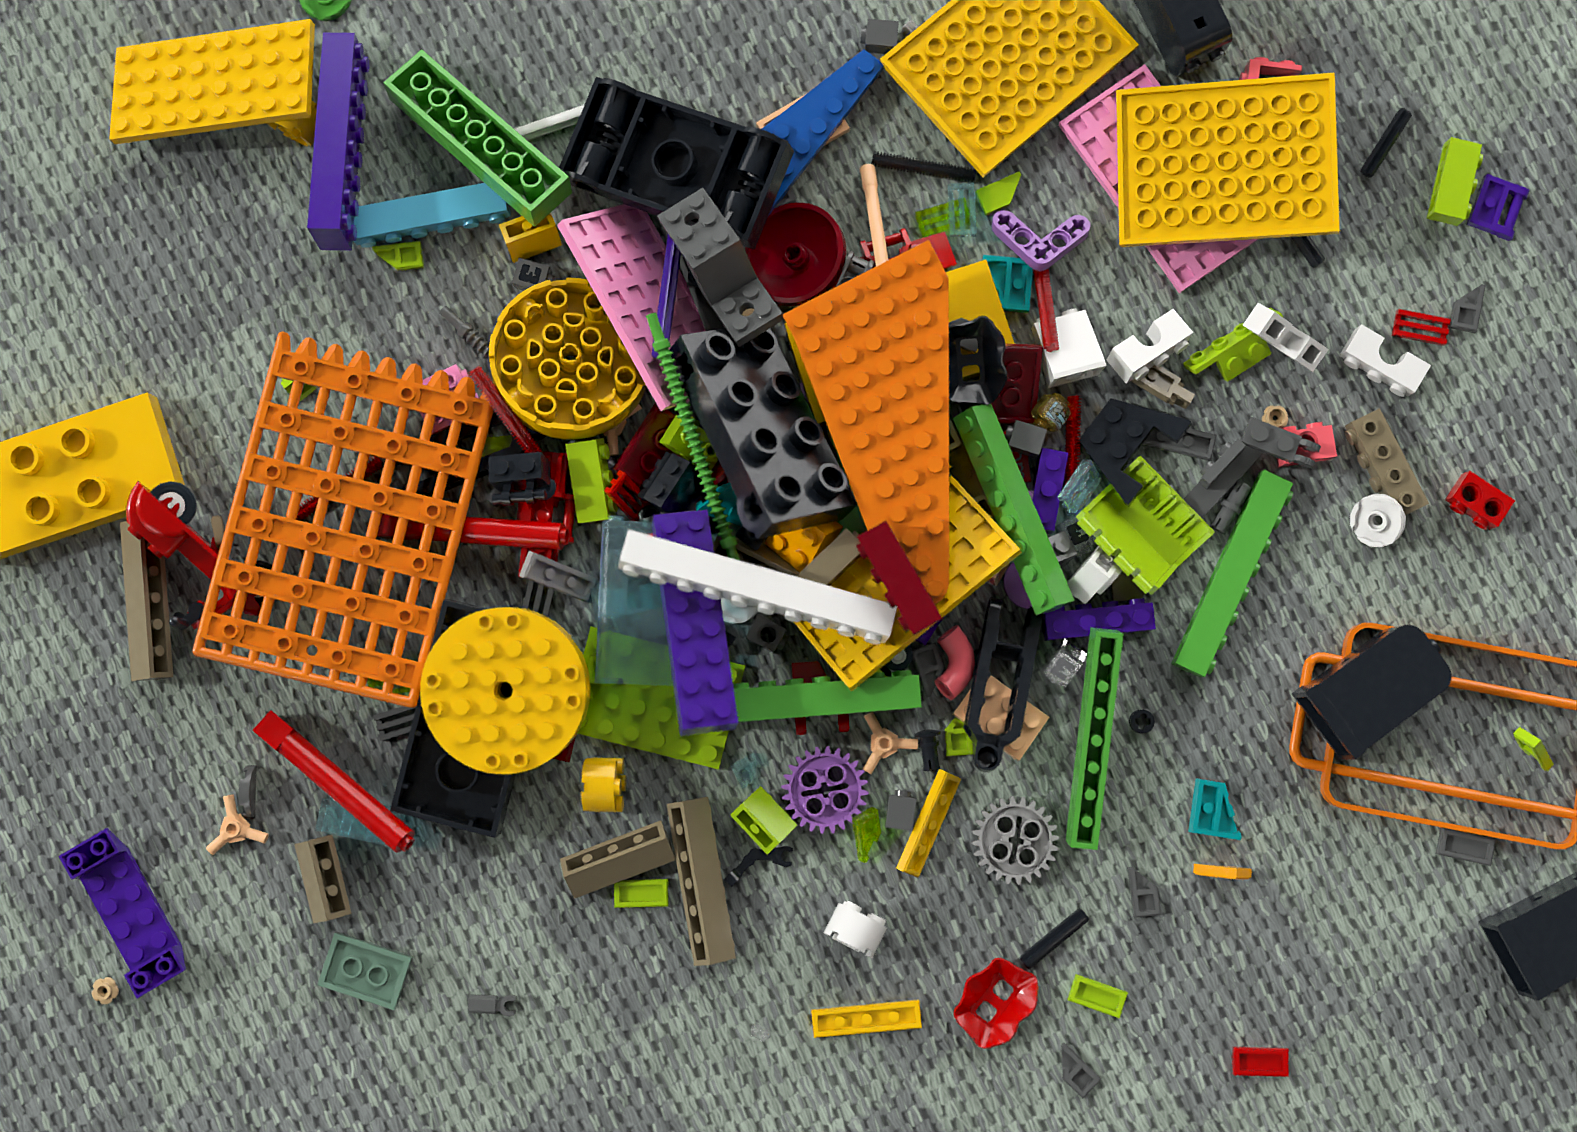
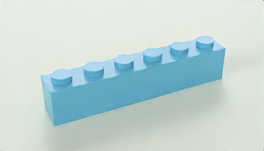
[354,183,510,248]

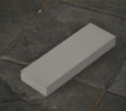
[519,551,597,603]

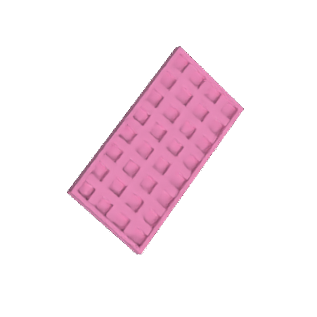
[1058,64,1259,294]
[557,204,705,411]

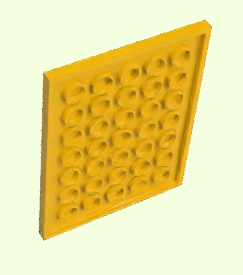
[880,0,1139,178]
[1116,72,1340,247]

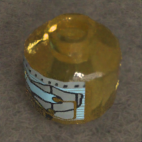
[1031,393,1071,432]

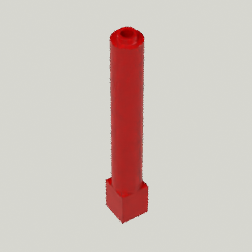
[377,514,570,550]
[252,710,415,853]

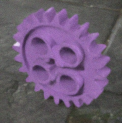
[781,746,869,834]

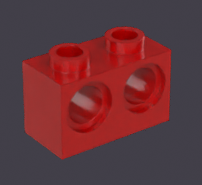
[1445,471,1515,530]

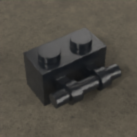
[637,451,702,514]
[489,452,551,506]

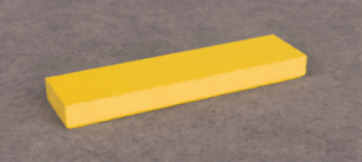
[896,769,961,878]
[811,999,922,1038]

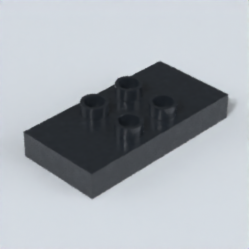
[390,599,516,838]

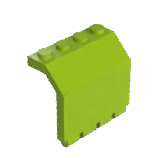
[1076,456,1215,595]

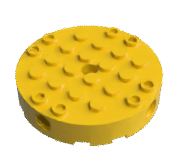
[489,278,647,439]
[420,607,590,774]

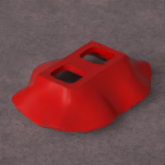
[953,958,1039,1049]

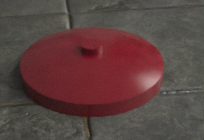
[745,202,846,306]

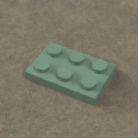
[317,932,413,1010]

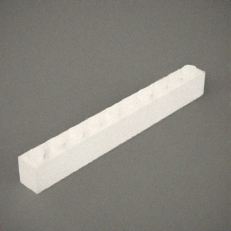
[618,530,897,644]

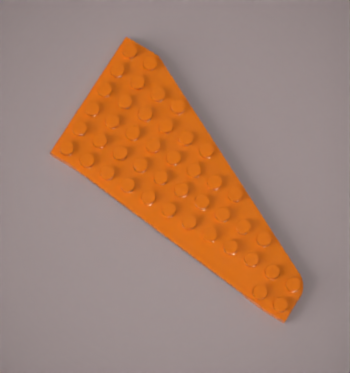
[782,240,949,604]

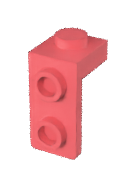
[1239,57,1302,80]

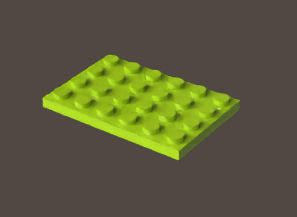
[577,627,745,770]

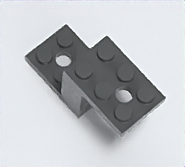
[657,188,784,347]

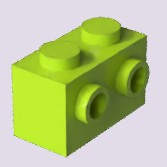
[660,415,718,470]
[730,786,798,854]

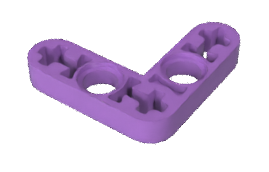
[991,210,1091,271]

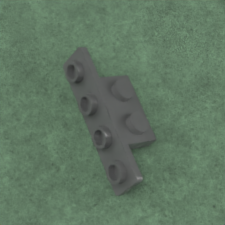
[1183,436,1263,518]

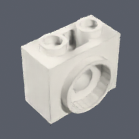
[1067,546,1122,604]

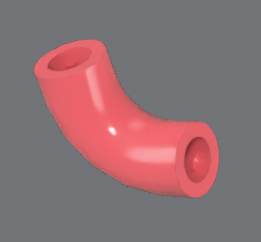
[935,625,975,700]

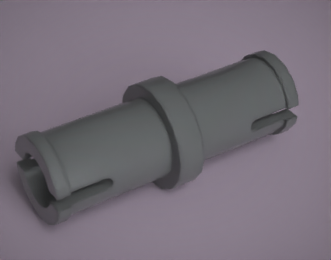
[1210,481,1252,535]

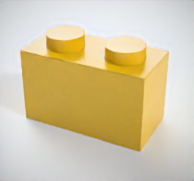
[499,213,562,263]

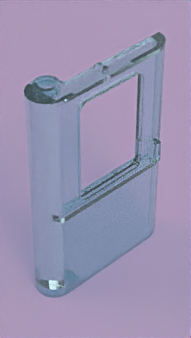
[595,515,673,686]

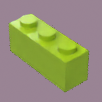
[1426,137,1483,226]
[565,438,618,523]

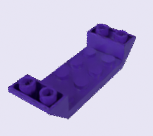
[59,828,186,999]

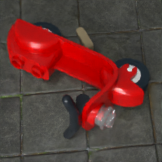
[126,481,276,630]

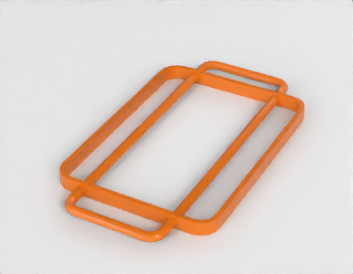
[1289,623,1577,849]

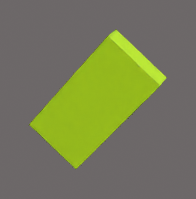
[614,879,669,908]
[1067,974,1128,1019]

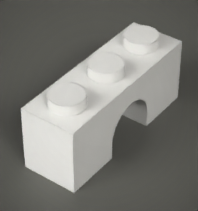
[1243,303,1329,372]
[1106,309,1193,384]
[1339,324,1431,397]

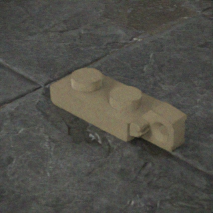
[1131,365,1195,409]

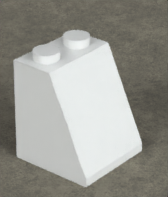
[1031,308,1106,388]

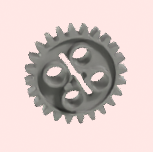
[971,796,1060,885]

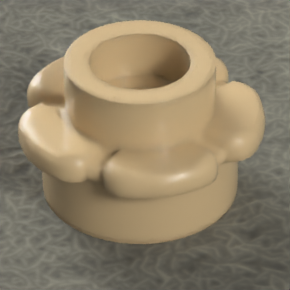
[1262,406,1288,428]
[92,977,119,1004]

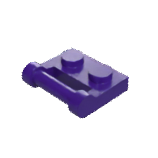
[1466,174,1529,241]

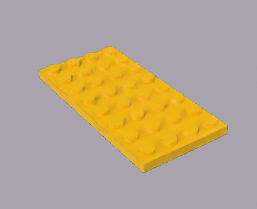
[109,19,315,144]
[794,476,1021,692]

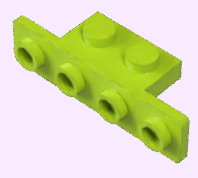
[1183,308,1283,382]

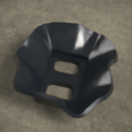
[949,316,1007,405]

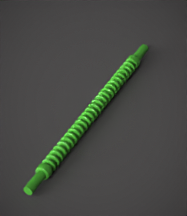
[646,312,740,561]

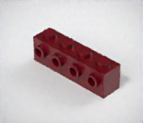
[856,520,943,635]

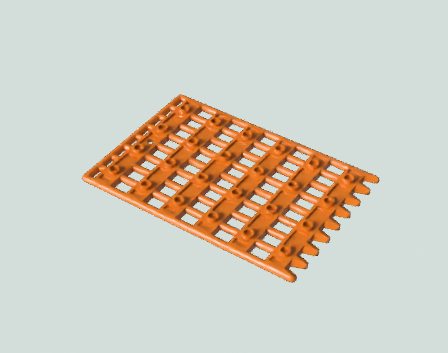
[192,331,495,708]

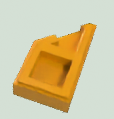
[1193,864,1252,879]

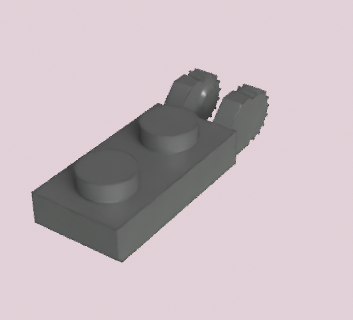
[1241,417,1321,468]

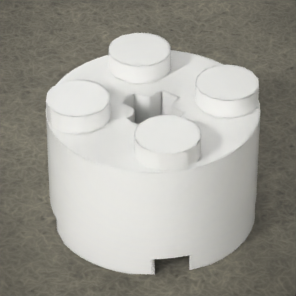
[824,901,887,958]

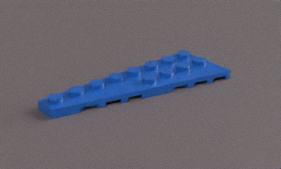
[762,49,884,215]

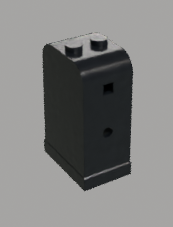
[1134,0,1233,77]
[1291,625,1452,760]
[1478,872,1577,1001]

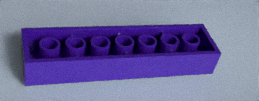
[307,32,370,251]
[652,509,738,736]

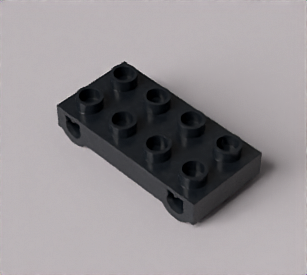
[559,77,794,250]
[669,328,858,539]

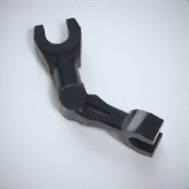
[724,846,793,887]

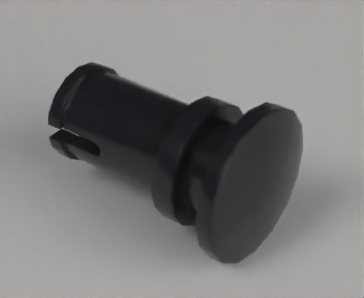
[914,729,941,771]

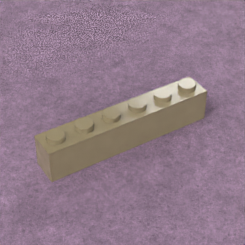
[120,521,173,681]
[667,797,736,966]

